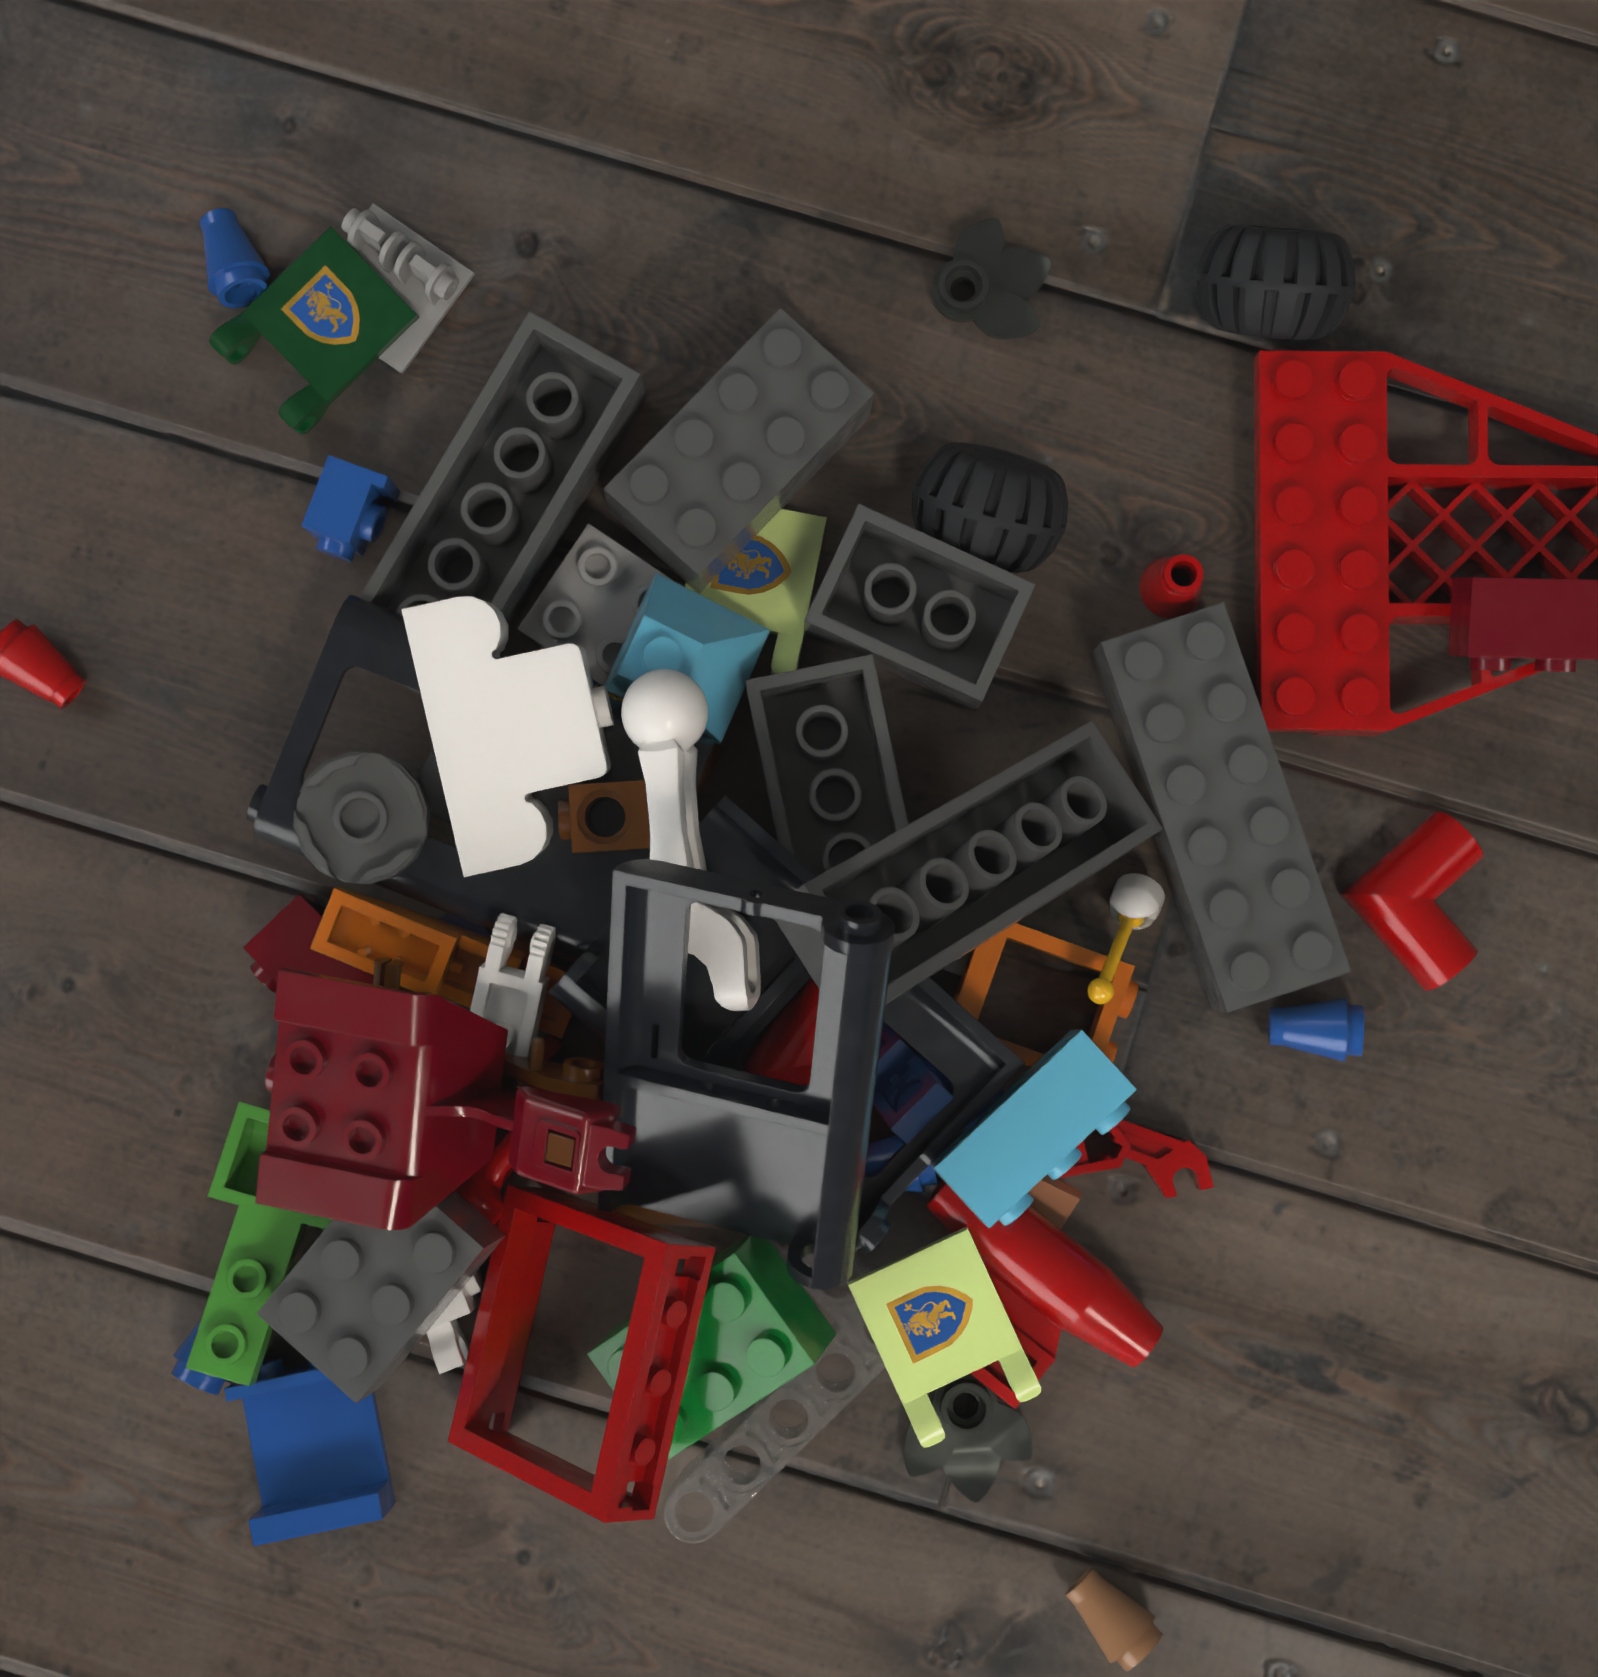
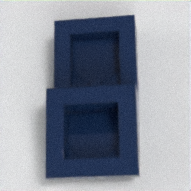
[873,1021,954,1144]

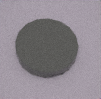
[293,752,430,884]

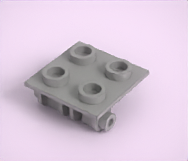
[341,203,475,375]
[517,523,676,700]

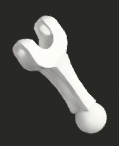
[621,669,761,1011]

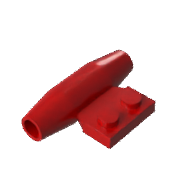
[925,1179,1164,1409]

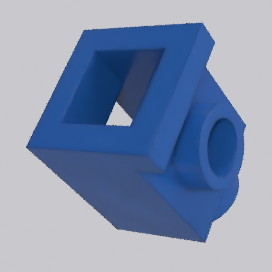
[301,455,400,563]

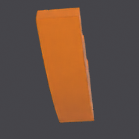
[310,887,573,1039]

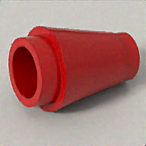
[1140,554,1203,619]
[0,619,87,709]

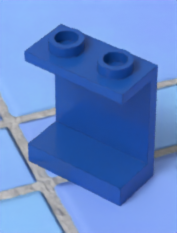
[224,1357,396,1546]

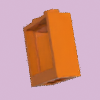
[953,923,1139,1067]

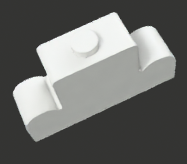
[401,596,614,877]

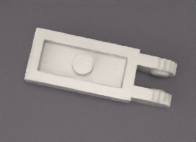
[470,913,557,1088]

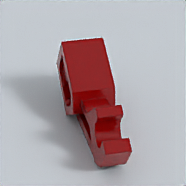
[1059,1119,1214,1199]

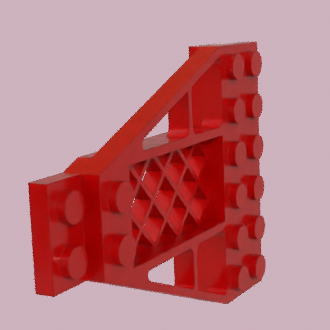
[1254,351,1598,736]

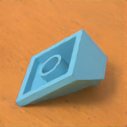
[604,573,770,744]

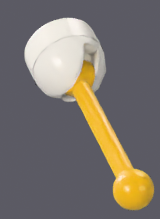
[1087,873,1165,1004]

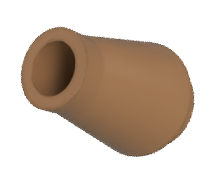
[1065,1567,1163,1671]

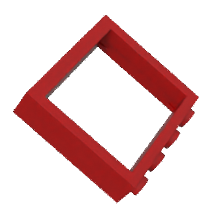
[448,1185,716,1523]

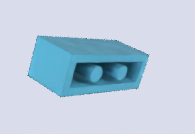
[930,1030,1137,1228]

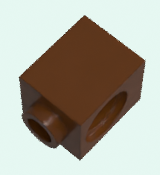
[558,780,650,853]

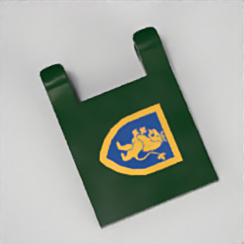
[209,226,420,435]

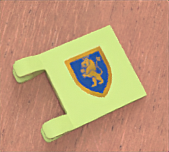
[685,509,827,675]
[847,1227,1041,1448]

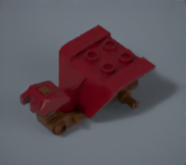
[255,958,637,1230]

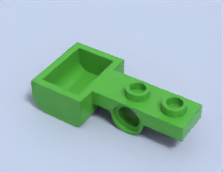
[186,1102,333,1386]

